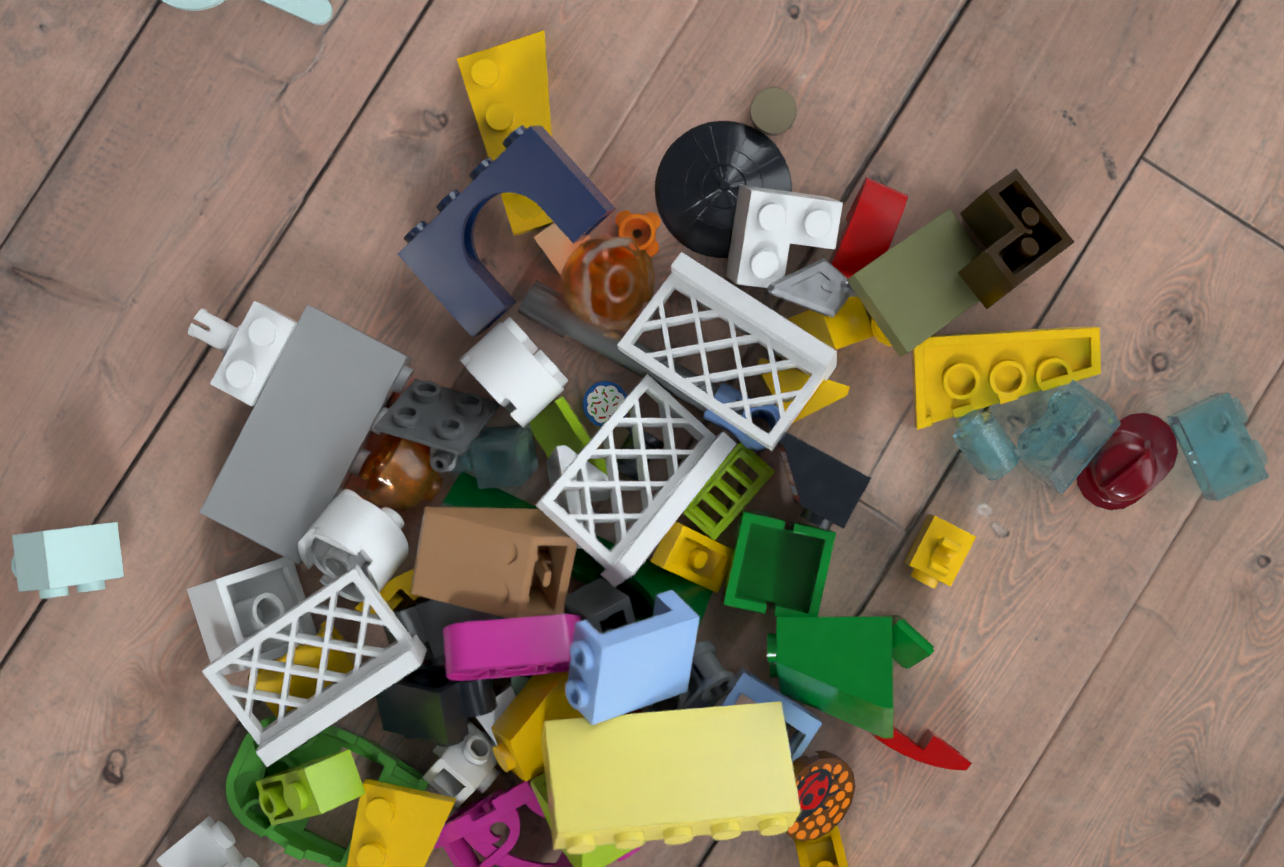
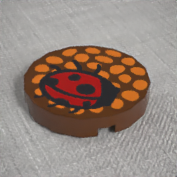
[784,750,855,842]

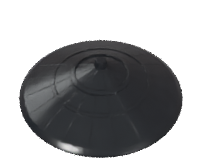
[655,121,792,258]

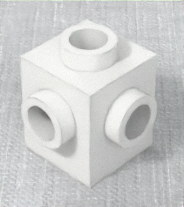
[422,722,500,808]

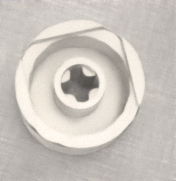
[459,317,569,428]
[298,489,409,602]

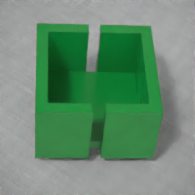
[721,510,836,617]

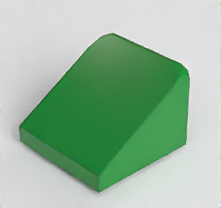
[892,615,935,669]

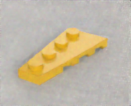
[457,30,554,236]
[912,326,1101,430]
[346,779,457,867]

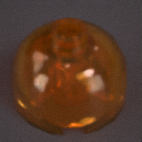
[561,236,655,330]
[355,434,444,512]

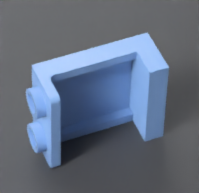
[565,590,700,725]

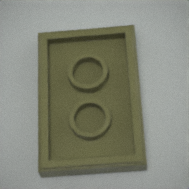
[847,209,981,357]

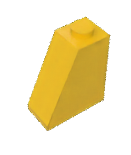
[491,671,585,782]

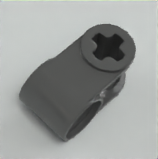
[648,640,737,712]

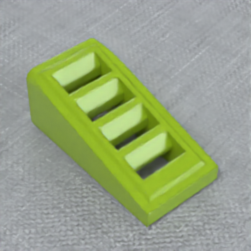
[683,442,775,541]

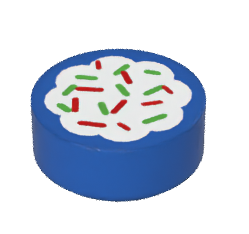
[583,381,628,427]

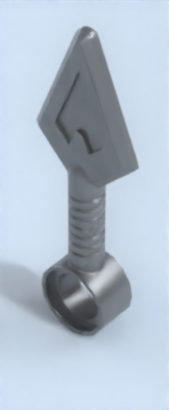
[767,258,858,318]

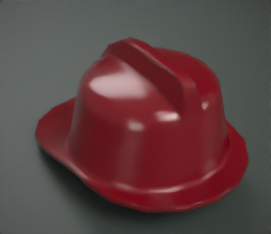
[1076,413,1178,510]

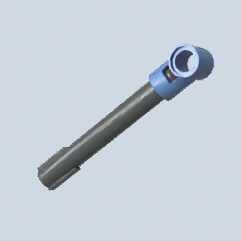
[518,280,780,451]

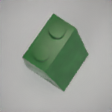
[767,616,894,738]

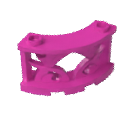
[434,771,641,867]

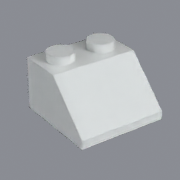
[187,557,317,675]

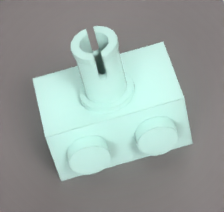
[11,522,124,599]

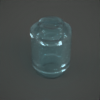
[953,410,1019,481]

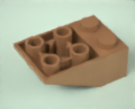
[410,507,577,619]

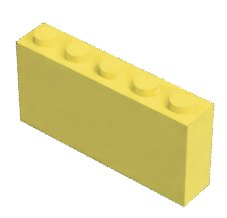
[541,701,801,854]

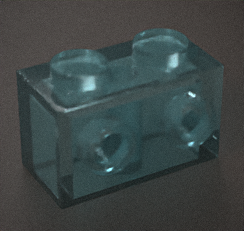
[1013,380,1121,495]
[1166,392,1269,501]

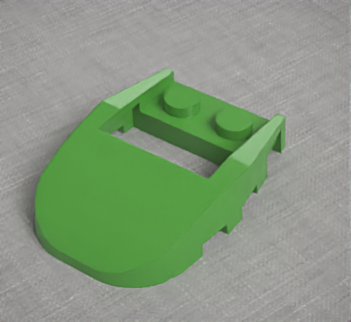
[226,715,429,867]

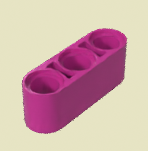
[443,614,582,681]

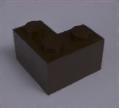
[958,168,1074,309]

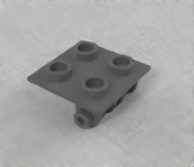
[374,379,500,472]

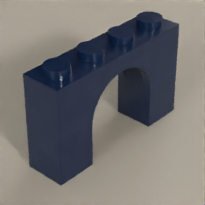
[398,125,616,338]

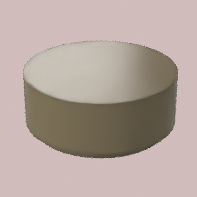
[750,87,797,136]

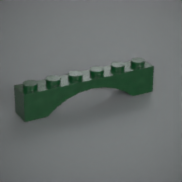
[441,471,713,630]

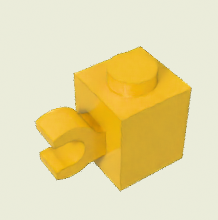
[903,514,976,589]

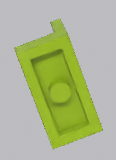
[527,396,608,476]

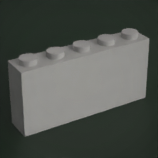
[199,305,414,564]

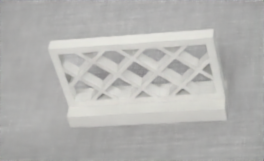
[617,252,837,451]
[536,374,736,587]
[202,564,427,767]

